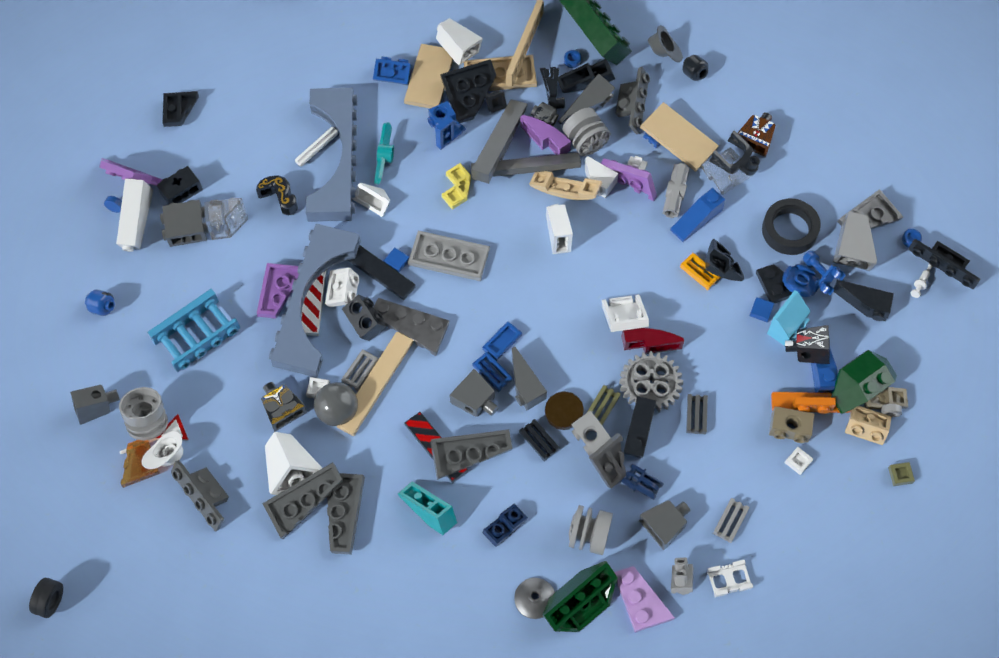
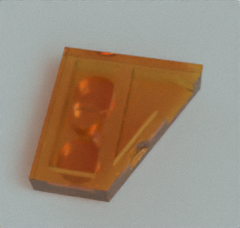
[120,440,160,488]

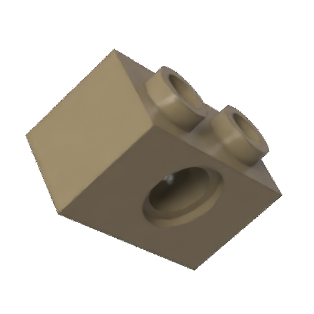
[769,406,814,443]

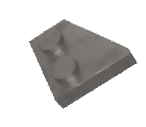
[588,433,626,488]

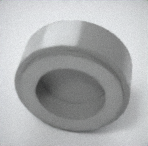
[881,404,902,417]

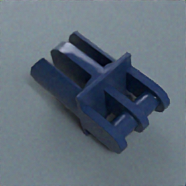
[621,464,664,500]

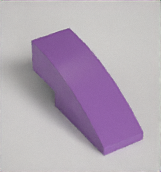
[520,115,571,155]

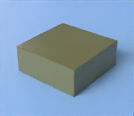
[888,462,915,486]

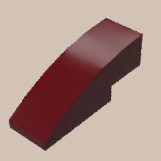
[621,328,684,354]

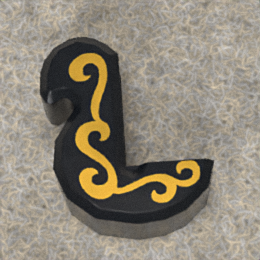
[256,175,298,216]

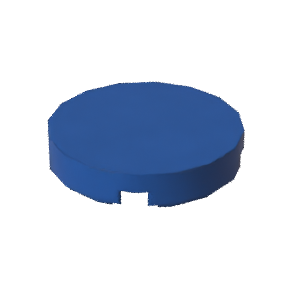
[783,264,820,297]

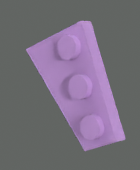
[614,566,675,632]

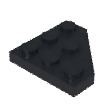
[440,59,496,123]

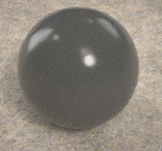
[314,382,358,426]

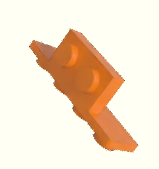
[771,392,851,414]

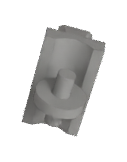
[671,557,694,595]

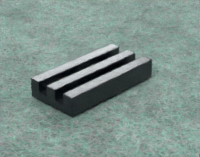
[519,419,560,461]

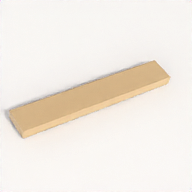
[506,0,544,87]
[337,332,414,437]

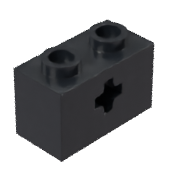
[156,166,203,205]

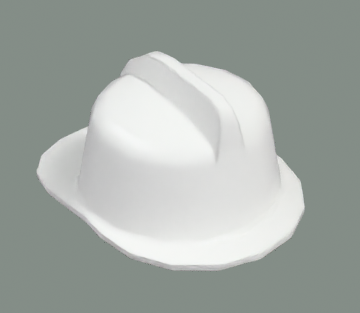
[142,431,183,469]

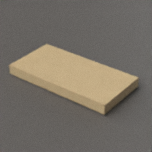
[404,44,453,108]
[464,55,537,91]
[640,102,719,172]

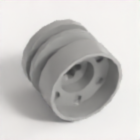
[562,107,611,156]
[119,387,168,441]
[569,505,613,555]

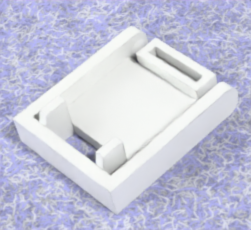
[602,294,649,332]

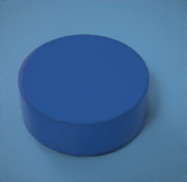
[564,50,581,68]
[104,196,122,213]
[902,229,922,248]

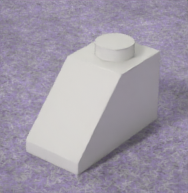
[585,156,618,198]

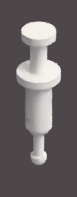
[911,264,933,298]

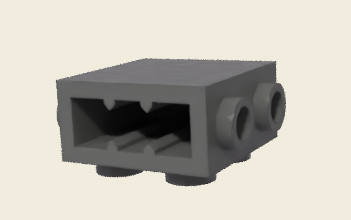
[160,200,209,247]

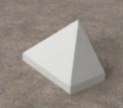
[353,183,391,217]

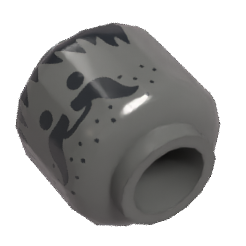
[531,102,559,126]

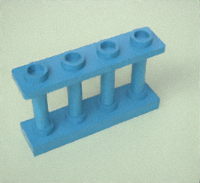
[148,289,240,372]

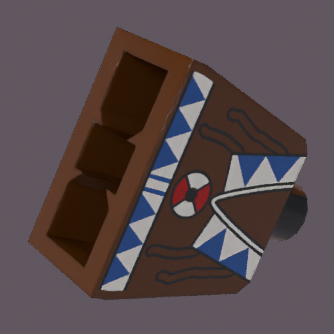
[738,112,776,157]

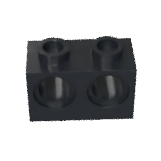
[342,294,386,341]

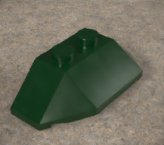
[831,350,897,414]
[542,561,618,632]

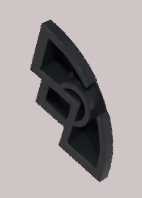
[705,239,744,281]

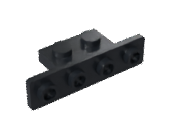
[908,239,980,290]

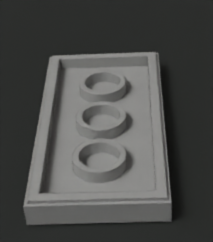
[408,230,490,281]

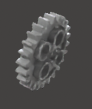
[619,351,683,412]

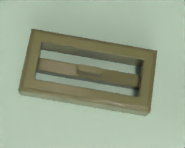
[587,385,621,426]

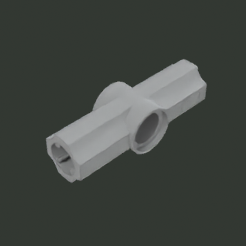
[662,163,689,218]

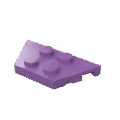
[99,158,163,186]

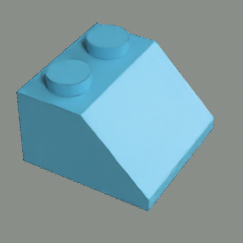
[767,290,811,346]

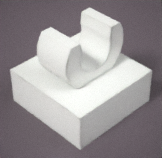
[627,156,648,170]

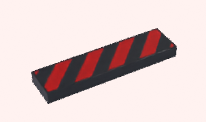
[404,412,468,484]

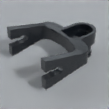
[540,67,565,110]
[709,130,760,176]

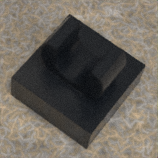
[485,89,507,113]

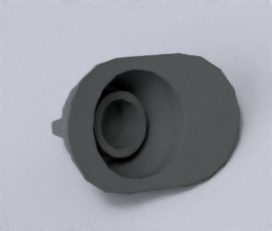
[648,25,683,63]

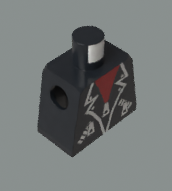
[785,325,830,364]

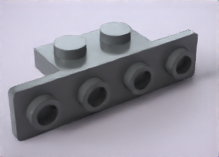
[615,67,650,135]
[171,460,229,532]

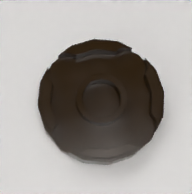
[545,391,584,430]

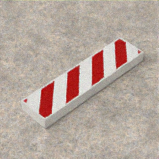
[302,271,326,336]

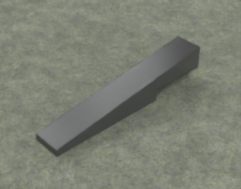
[471,99,527,184]

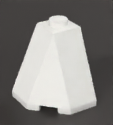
[265,432,322,495]

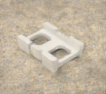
[707,560,753,598]

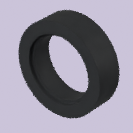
[762,198,821,255]

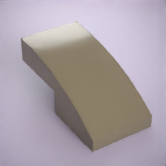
[864,387,908,410]

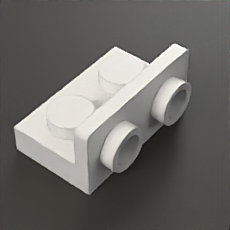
[325,268,359,307]

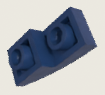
[482,503,528,547]

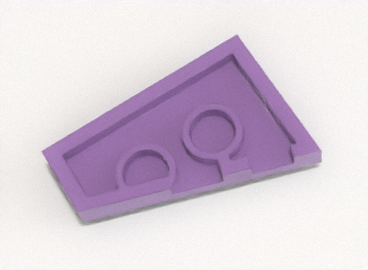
[601,158,657,201]
[257,263,299,319]

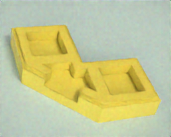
[441,163,471,210]

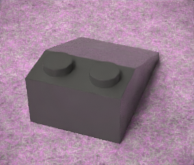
[558,74,615,124]

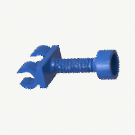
[803,250,846,295]

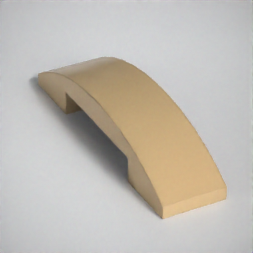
[529,171,602,200]

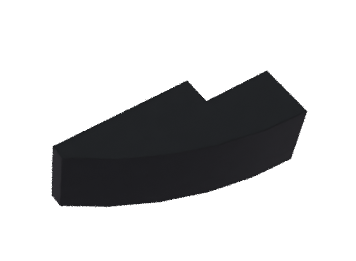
[558,59,615,93]

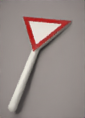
[120,414,189,454]

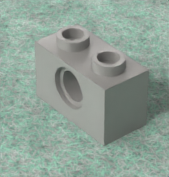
[571,410,611,456]

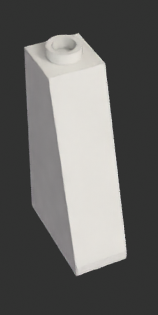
[116,179,153,252]

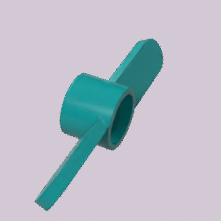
[374,122,394,185]

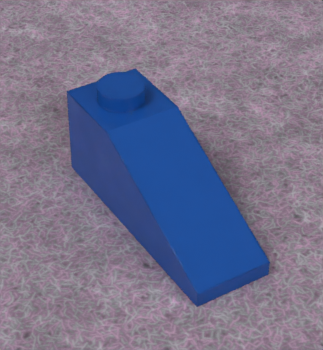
[670,187,726,242]
[811,349,838,393]

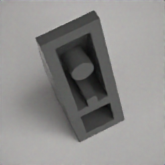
[512,346,547,410]

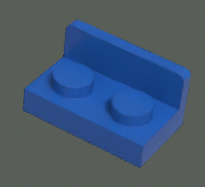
[373,56,413,85]

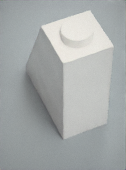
[436,18,483,65]
[546,204,573,254]

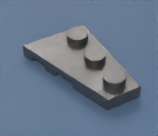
[837,189,903,229]

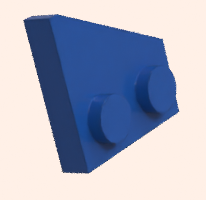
[435,116,466,150]

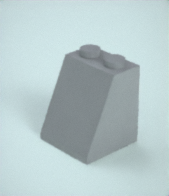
[833,210,877,271]

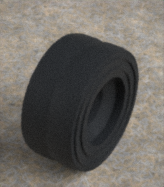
[29,578,63,618]

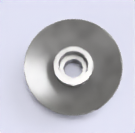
[514,578,555,619]

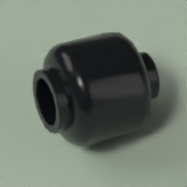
[682,55,709,81]

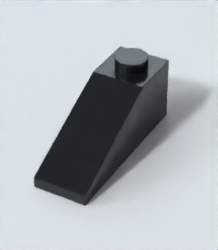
[833,280,894,321]
[624,396,657,458]

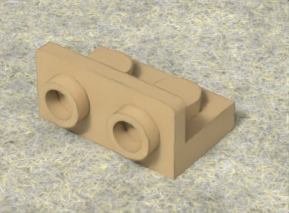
[845,406,892,445]

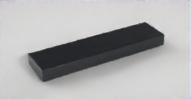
[348,245,416,300]

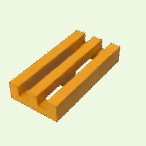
[680,253,721,290]

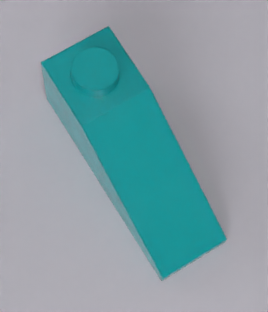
[398,481,458,535]

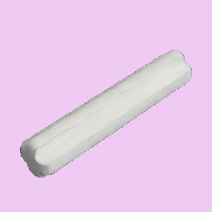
[295,127,338,167]

